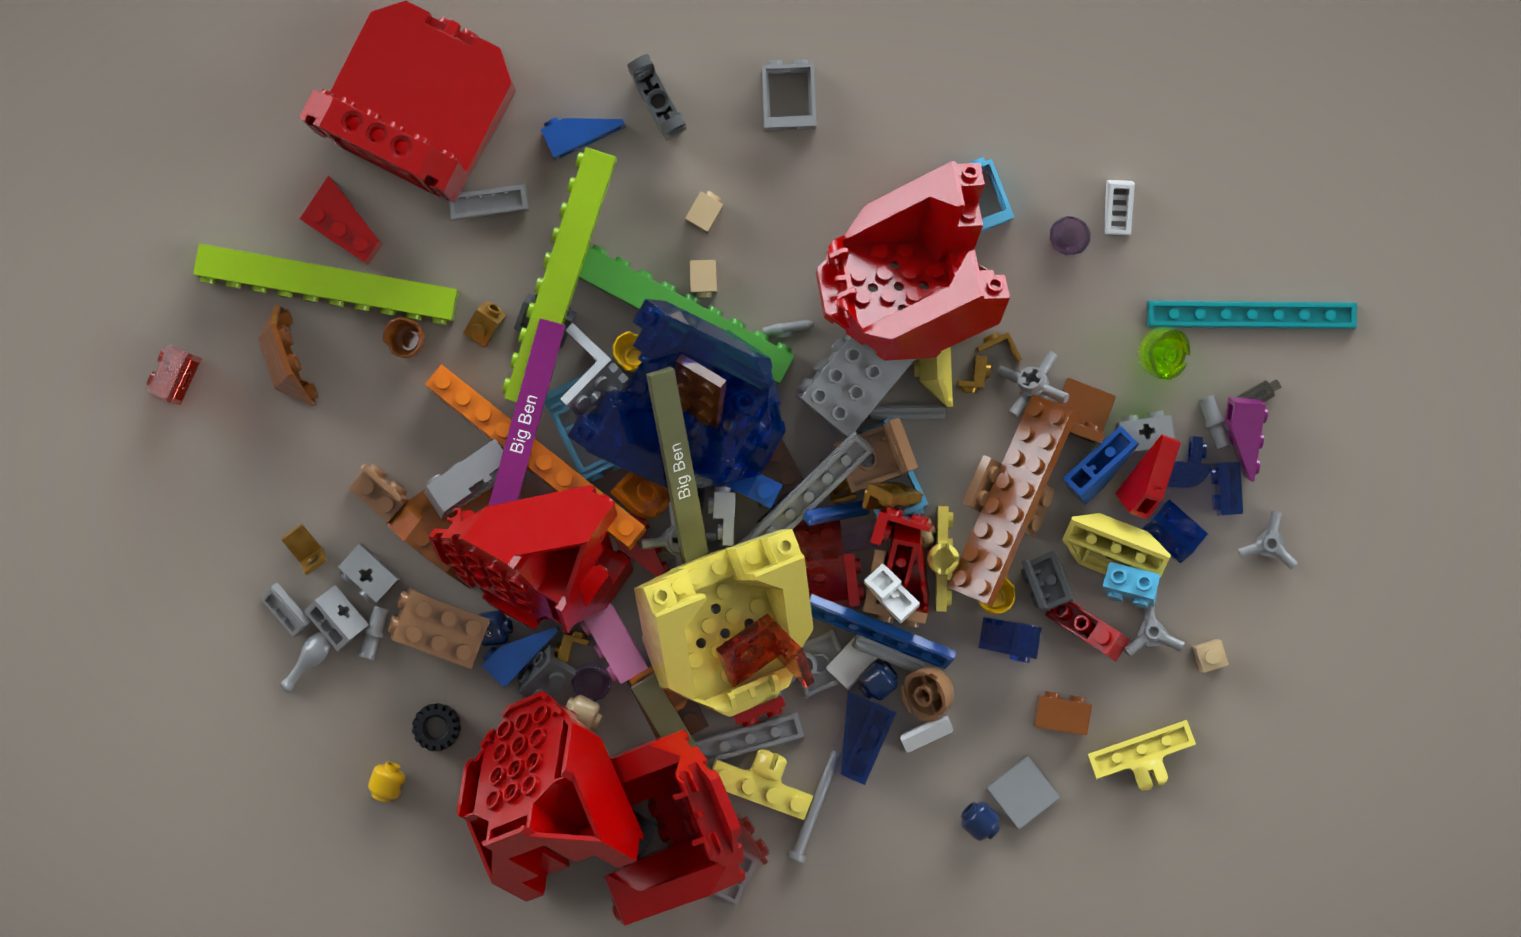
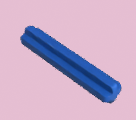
[803,500,869,526]

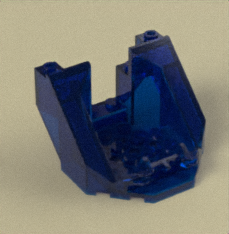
[568,299,786,491]

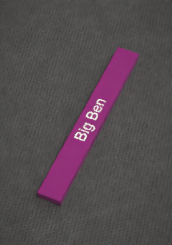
[488,318,566,506]

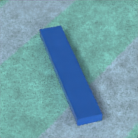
[810,594,957,669]

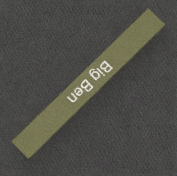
[646,366,709,564]

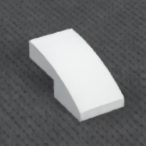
[864,564,920,624]

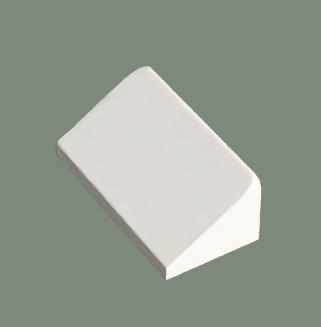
[826,638,878,690]
[899,714,953,752]

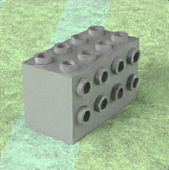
[796,335,915,438]

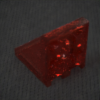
[792,520,848,602]
[716,613,815,688]

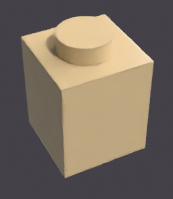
[685,191,724,234]
[690,260,717,299]
[1192,639,1229,673]

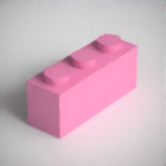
[580,603,648,684]

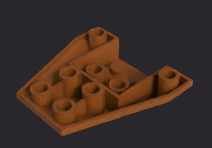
[258,304,318,406]

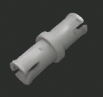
[1198,395,1232,450]
[358,606,389,660]

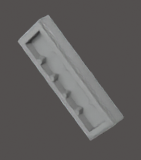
[448,184,529,221]

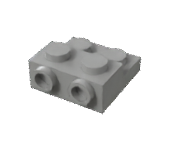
[708,487,736,546]

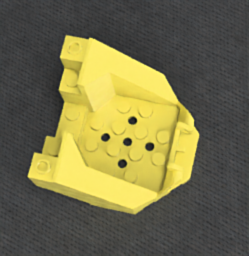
[634,529,814,717]

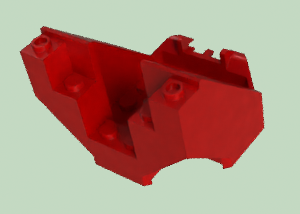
[816,161,1010,361]
[428,485,633,633]
[456,691,644,902]
[604,730,746,926]

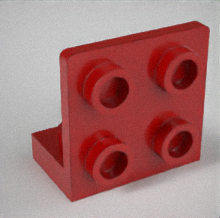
[870,507,933,545]

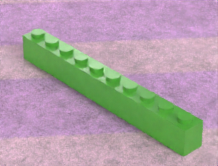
[579,244,795,385]

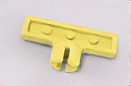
[927,506,959,612]
[1087,720,1196,790]
[711,749,813,820]

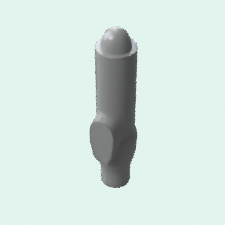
[762,320,814,338]

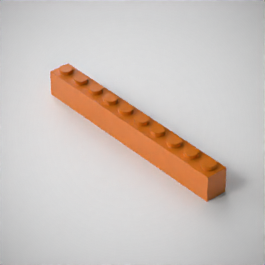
[425,364,647,551]

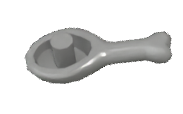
[281,632,331,693]

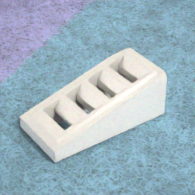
[1104,180,1135,235]

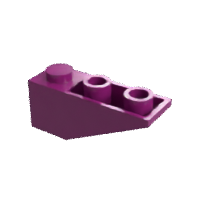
[1225,397,1268,482]

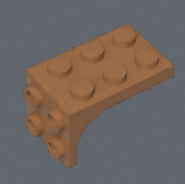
[387,587,490,669]

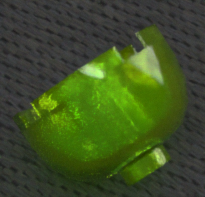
[1138,327,1190,380]

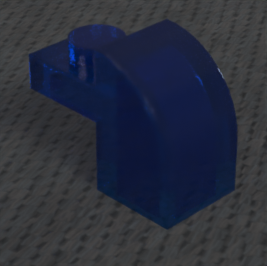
[1167,436,1212,489]

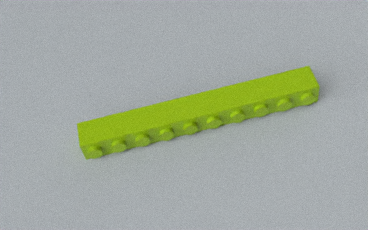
[502,147,617,403]
[193,244,459,325]

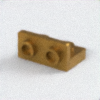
[862,482,923,510]

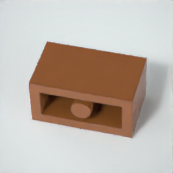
[1033,691,1092,735]

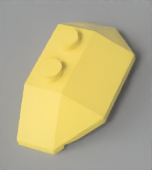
[914,347,953,408]
[1062,513,1171,578]

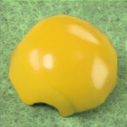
[613,331,653,373]
[977,576,1016,615]

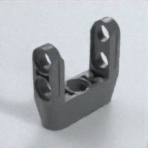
[627,54,687,140]

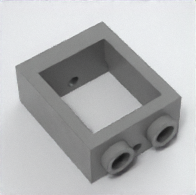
[762,59,817,131]

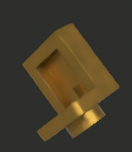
[463,301,507,347]
[956,356,991,393]
[554,630,590,664]

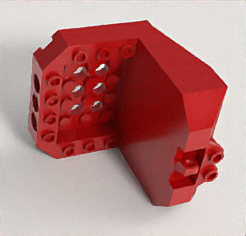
[299,0,516,203]

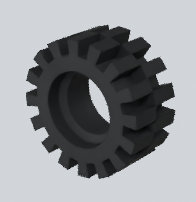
[412,703,461,751]

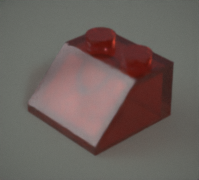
[147,344,202,406]

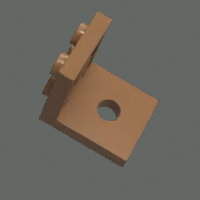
[832,417,918,493]
[861,549,927,628]

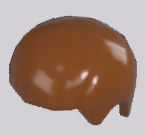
[383,317,425,358]

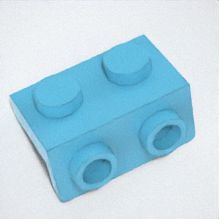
[1103,562,1160,608]

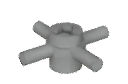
[997,351,1069,418]
[639,502,716,567]

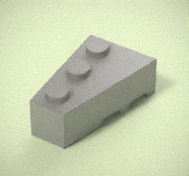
[424,439,503,519]

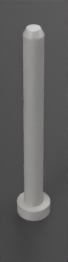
[787,750,840,863]

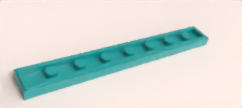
[1147,301,1357,329]

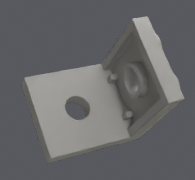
[560,323,630,425]

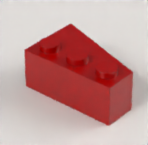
[299,175,382,265]
[877,522,930,614]

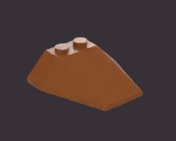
[386,488,493,589]

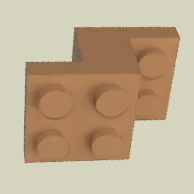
[962,455,1056,537]

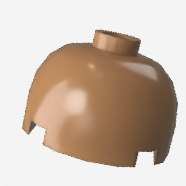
[900,667,955,721]

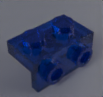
[1210,462,1243,516]
[1142,499,1208,563]

